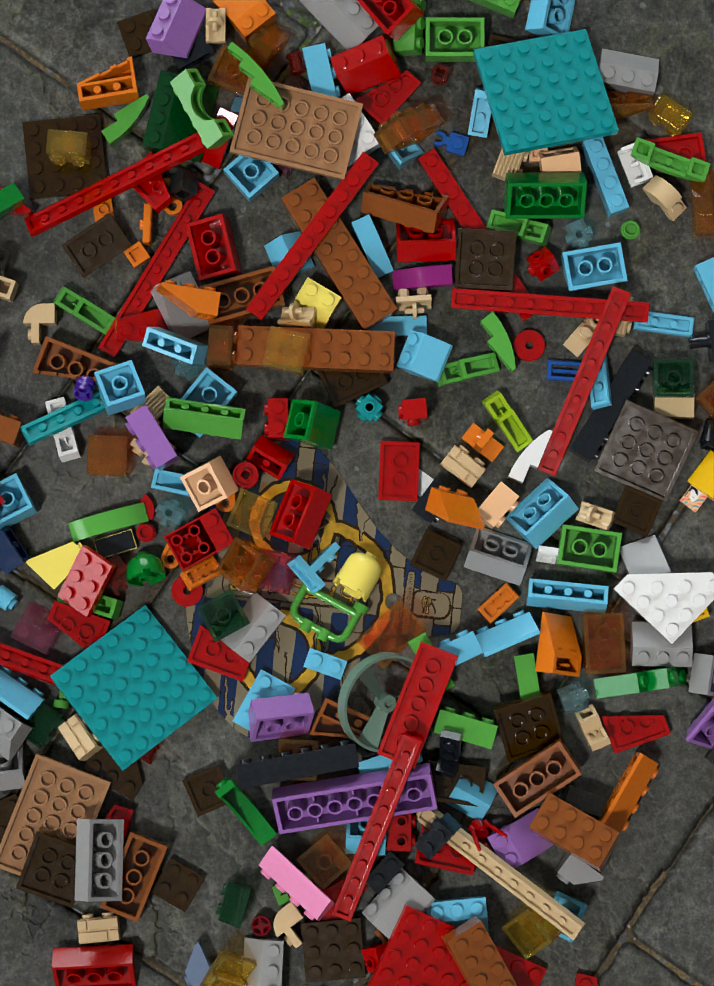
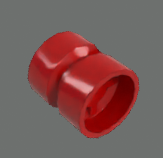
[233,462,260,489]

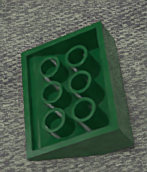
[142,70,219,163]

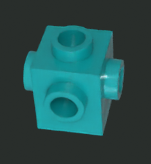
[355,394,383,423]

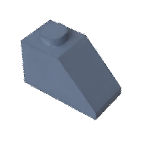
[184,941,216,986]

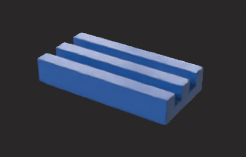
[546,360,581,382]

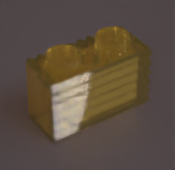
[647,93,694,136]

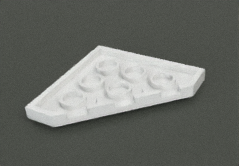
[614,572,714,644]

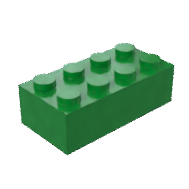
[503,172,587,219]

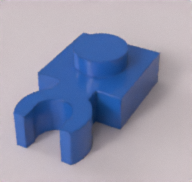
[433,131,470,157]

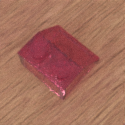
[247,547,296,595]
[11,602,61,655]

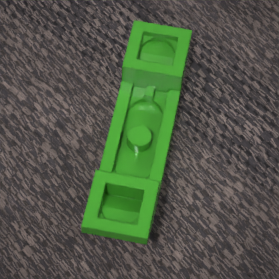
[630,137,710,182]
[68,502,149,542]

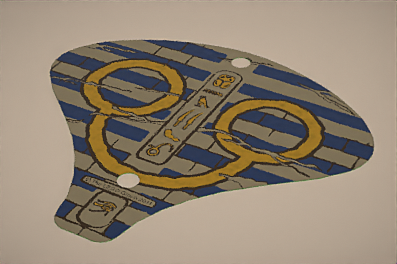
[186,439,462,740]

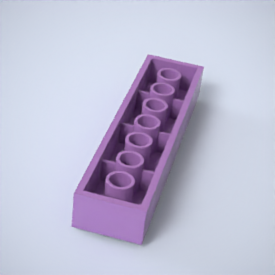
[272,763,437,834]

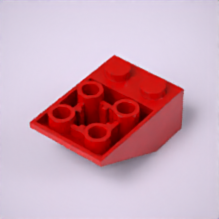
[164,508,236,571]

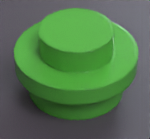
[621,220,640,240]

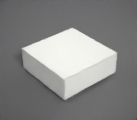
[536,545,559,564]

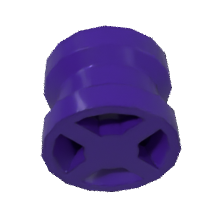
[73,376,96,401]

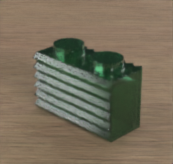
[26,702,64,748]

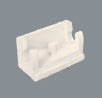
[617,143,653,188]

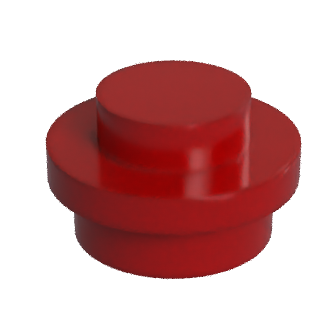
[136,523,156,543]

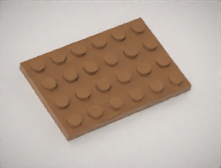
[229,77,363,180]
[0,753,111,876]

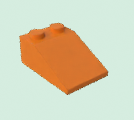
[212,0,277,43]
[425,485,485,530]

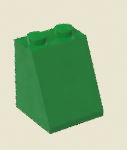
[283,399,341,450]

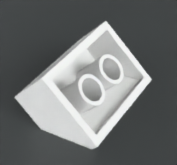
[341,93,381,167]

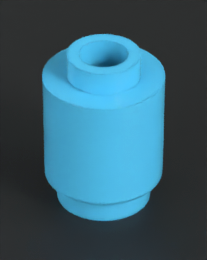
[0,585,19,611]

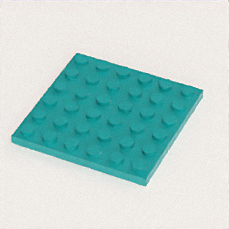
[473,29,619,156]
[50,605,218,772]

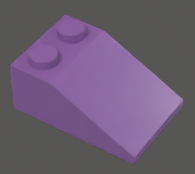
[487,808,553,869]

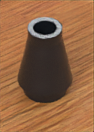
[699,420,714,450]

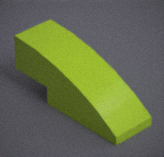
[481,390,533,452]

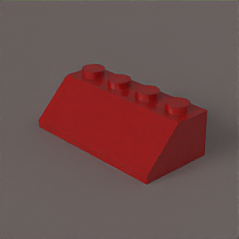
[52,944,136,986]

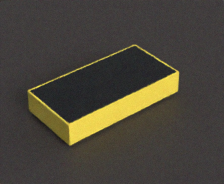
[94,529,137,558]

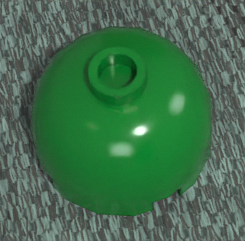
[126,551,166,587]

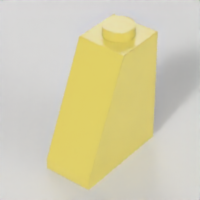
[26,542,83,590]

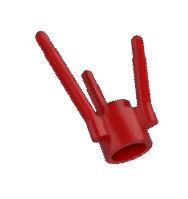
[468,819,507,851]

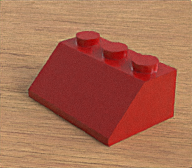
[330,35,402,96]
[185,214,242,281]
[396,219,456,263]
[269,479,332,550]

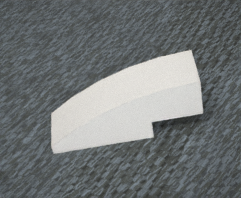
[45,397,81,463]
[507,430,552,484]

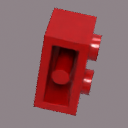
[264,398,289,441]
[398,398,428,427]
[246,435,295,480]
[387,813,415,851]

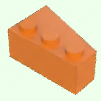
[77,56,140,111]

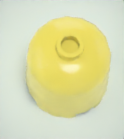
[333,552,382,602]

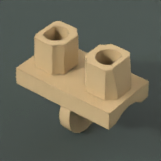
[206,8,226,44]
[396,287,432,319]
[278,302,317,328]
[575,501,615,531]

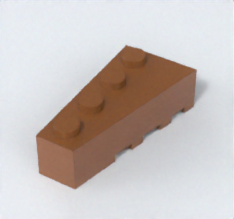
[360,183,449,233]
[32,336,118,381]

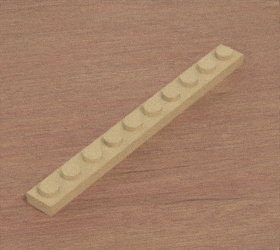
[415,809,586,941]

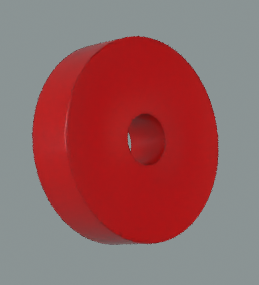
[513,330,545,362]
[171,577,203,607]

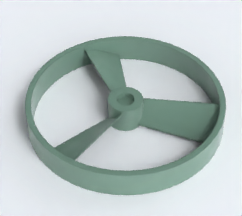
[338,652,413,752]

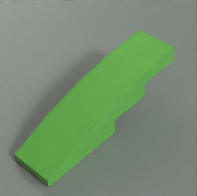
[227,42,285,111]
[513,653,540,699]

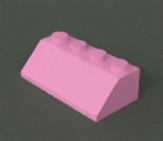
[259,846,335,921]

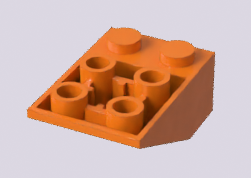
[156,280,221,320]
[535,612,582,677]

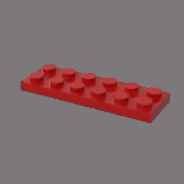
[377,641,459,769]

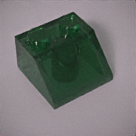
[652,359,694,398]
[197,589,250,643]
[216,880,253,929]

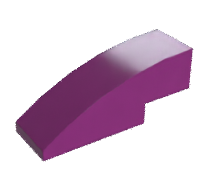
[392,265,453,291]

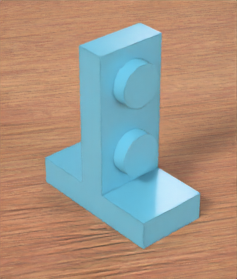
[468,87,491,138]
[287,542,341,593]

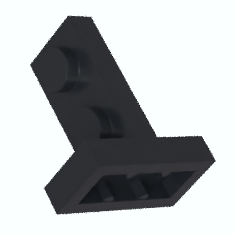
[435,730,464,779]

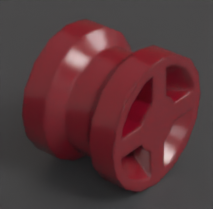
[251,915,271,936]

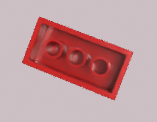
[357,0,424,41]

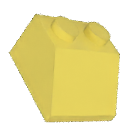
[294,277,342,329]

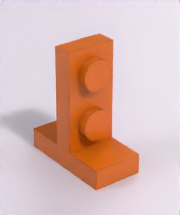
[461,423,504,463]

